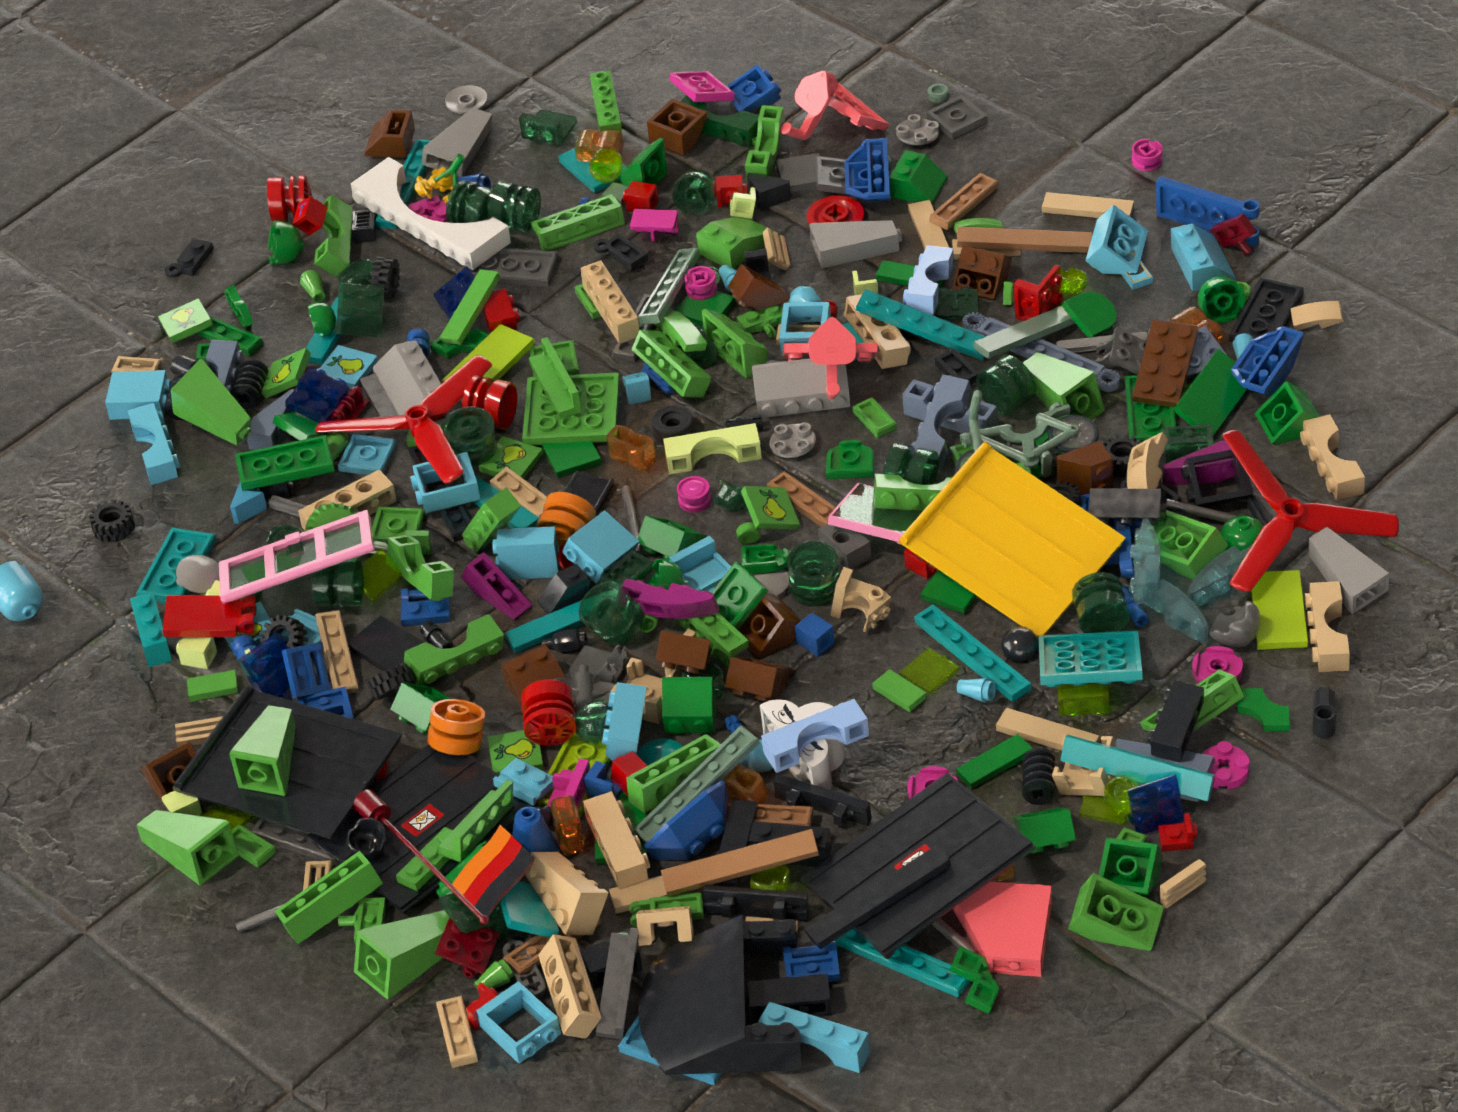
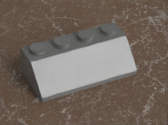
[373,340,447,417]
[752,358,850,418]

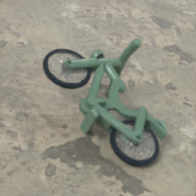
[955,390,1099,477]

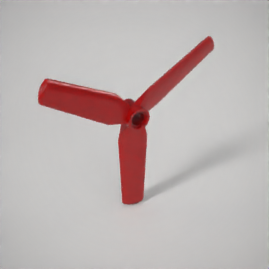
[315,355,492,484]
[1223,430,1399,592]

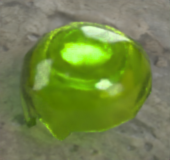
[589,149,623,183]
[1060,266,1088,295]
[1104,775,1143,817]
[750,865,790,891]

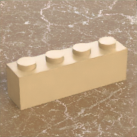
[583,791,650,889]

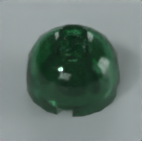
[672,170,716,215]

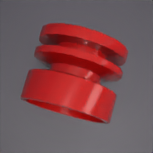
[267,175,312,223]
[462,375,518,430]
[521,679,576,746]

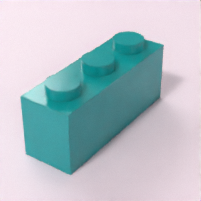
[130,592,172,667]

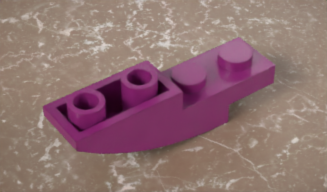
[622,578,720,619]

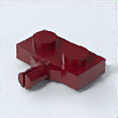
[1210,213,1256,256]

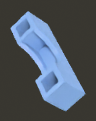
[903,245,954,315]
[761,699,869,773]

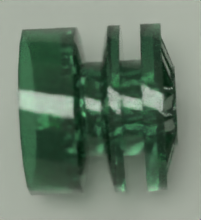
[446,180,502,223]
[488,181,541,233]
[788,541,839,607]
[1072,572,1130,633]
[578,581,644,647]

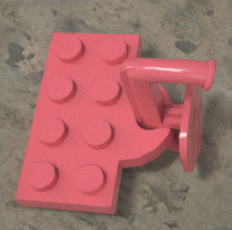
[780,71,889,140]
[783,317,877,400]

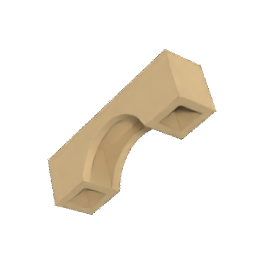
[1300,414,1365,501]
[1305,581,1350,672]

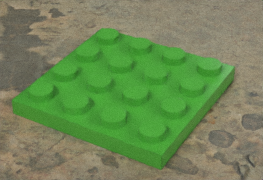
[522,373,620,446]

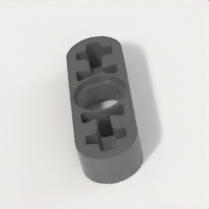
[503,940,547,1001]

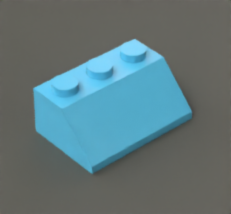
[1085,205,1148,274]
[1171,223,1236,291]
[602,682,647,761]

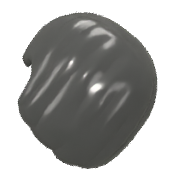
[1209,601,1260,648]

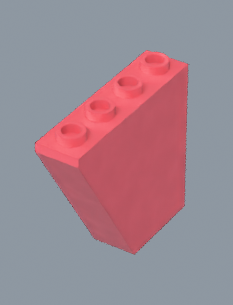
[953,881,1052,977]

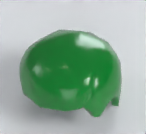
[308,302,336,337]

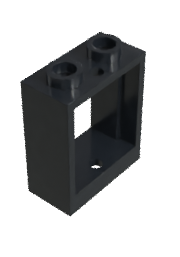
[1181,450,1253,507]

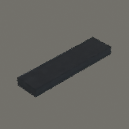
[713,799,758,887]

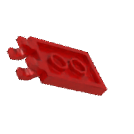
[162,595,257,637]

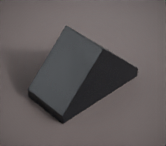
[747,173,791,210]

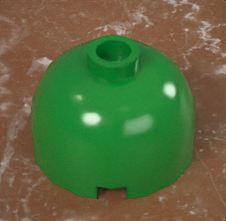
[268,221,304,265]
[1197,276,1245,323]
[1220,515,1264,563]
[648,559,688,590]

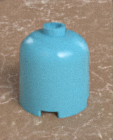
[0,561,43,622]

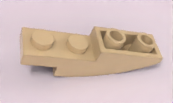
[1127,432,1168,489]

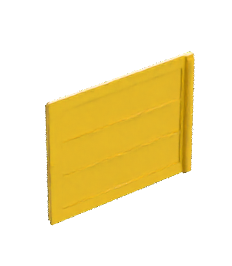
[899,441,1126,638]

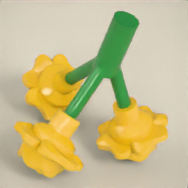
[414,154,469,209]

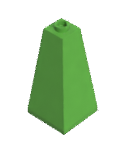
[1021,352,1105,430]
[171,359,252,445]
[229,705,296,796]
[137,810,238,886]
[354,910,451,1000]

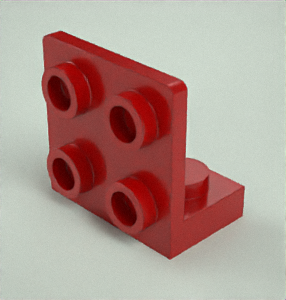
[1014,265,1063,321]

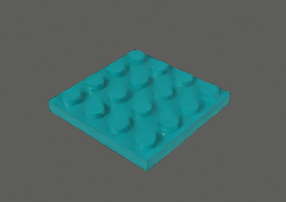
[1039,631,1143,687]

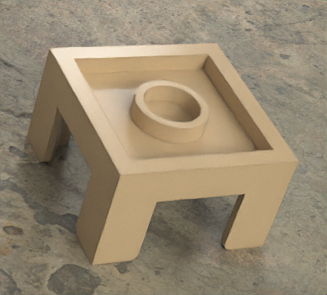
[611,657,677,724]
[1052,735,1117,796]
[636,906,694,946]

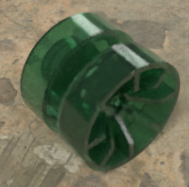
[883,442,939,485]
[312,557,364,608]

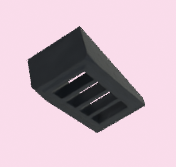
[352,210,376,243]

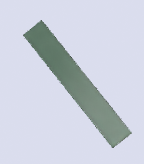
[638,248,701,325]
[974,306,1075,359]
[633,726,760,843]

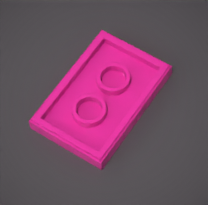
[669,71,735,102]

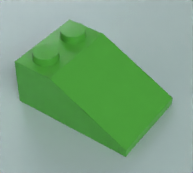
[696,217,774,269]
[1136,510,1228,582]
[1068,873,1164,951]

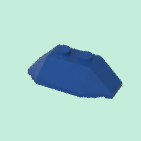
[844,138,891,202]
[1231,326,1304,396]
[644,780,729,860]

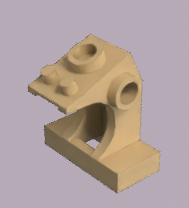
[831,567,891,632]

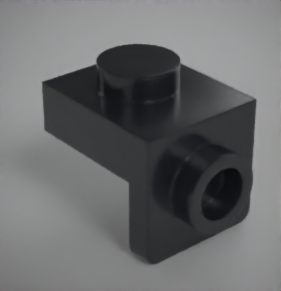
[744,249,771,279]

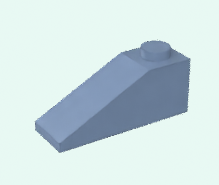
[247,389,299,450]

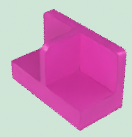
[630,209,680,242]
[547,759,590,814]

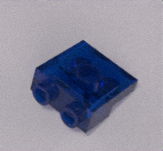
[285,367,349,423]
[238,633,290,698]

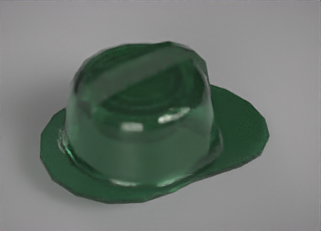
[713,476,747,512]

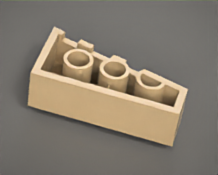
[525,852,608,935]

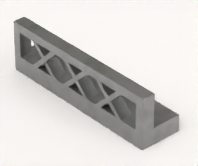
[596,928,638,1040]

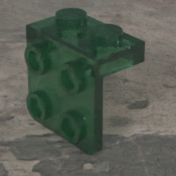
[519,110,577,146]
[439,893,507,941]

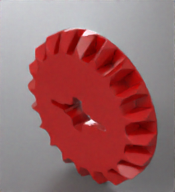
[807,196,864,225]

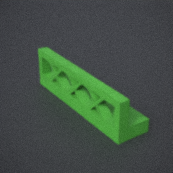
[531,194,625,251]
[528,337,582,419]
[674,613,749,669]
[1140,670,1244,732]
[438,780,513,862]

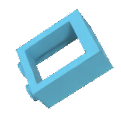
[779,302,831,356]
[410,452,480,513]
[476,981,561,1063]

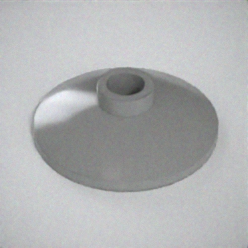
[445,85,488,114]

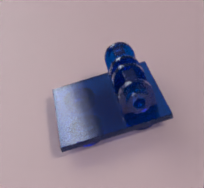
[433,266,475,320]
[1127,774,1184,834]

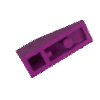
[1162,440,1235,486]
[461,552,532,620]

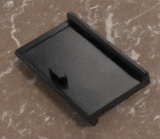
[564,471,614,516]

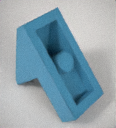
[230,482,267,524]

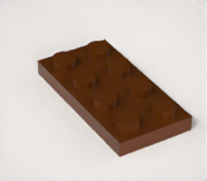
[1132,320,1199,407]

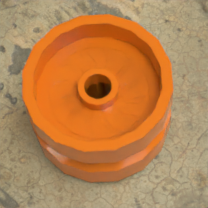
[536,492,596,546]
[427,699,485,755]

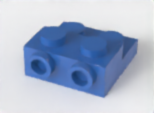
[727,64,782,112]

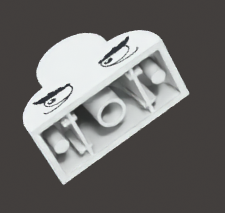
[760,700,845,790]

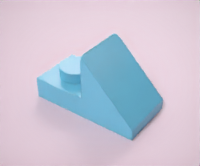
[622,372,651,405]

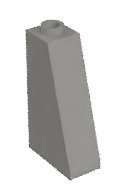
[422,108,492,177]
[809,220,902,268]
[1309,527,1389,614]

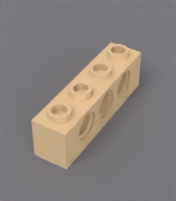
[581,260,639,344]
[844,294,911,369]
[298,469,397,533]
[538,934,601,1039]

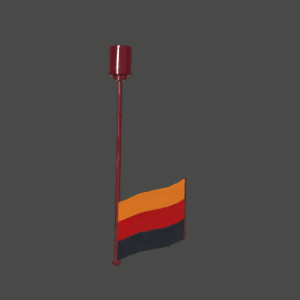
[354,790,534,925]

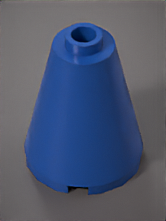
[512,807,560,854]

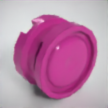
[1132,139,1163,171]
[684,266,717,300]
[677,476,711,513]

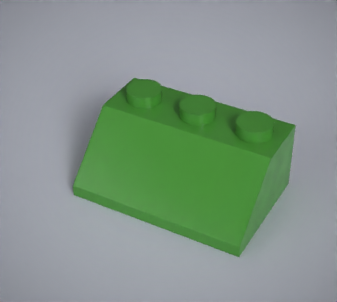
[702,309,768,379]

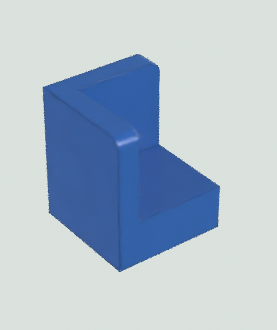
[795,613,835,657]
[584,761,622,799]

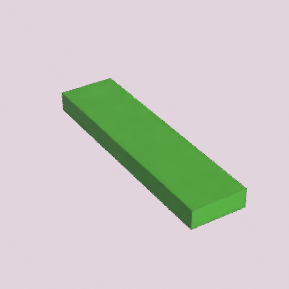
[440,269,501,345]

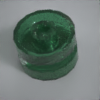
[976,355,1036,416]
[443,407,497,466]

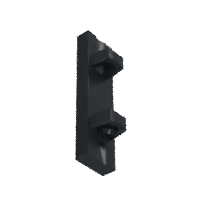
[773,774,872,827]
[703,885,809,921]

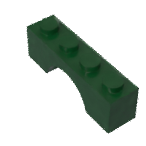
[680,95,759,148]

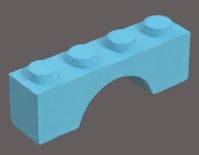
[127,403,180,485]
[758,1002,870,1073]

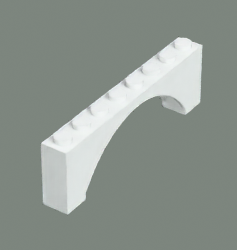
[351,157,511,270]

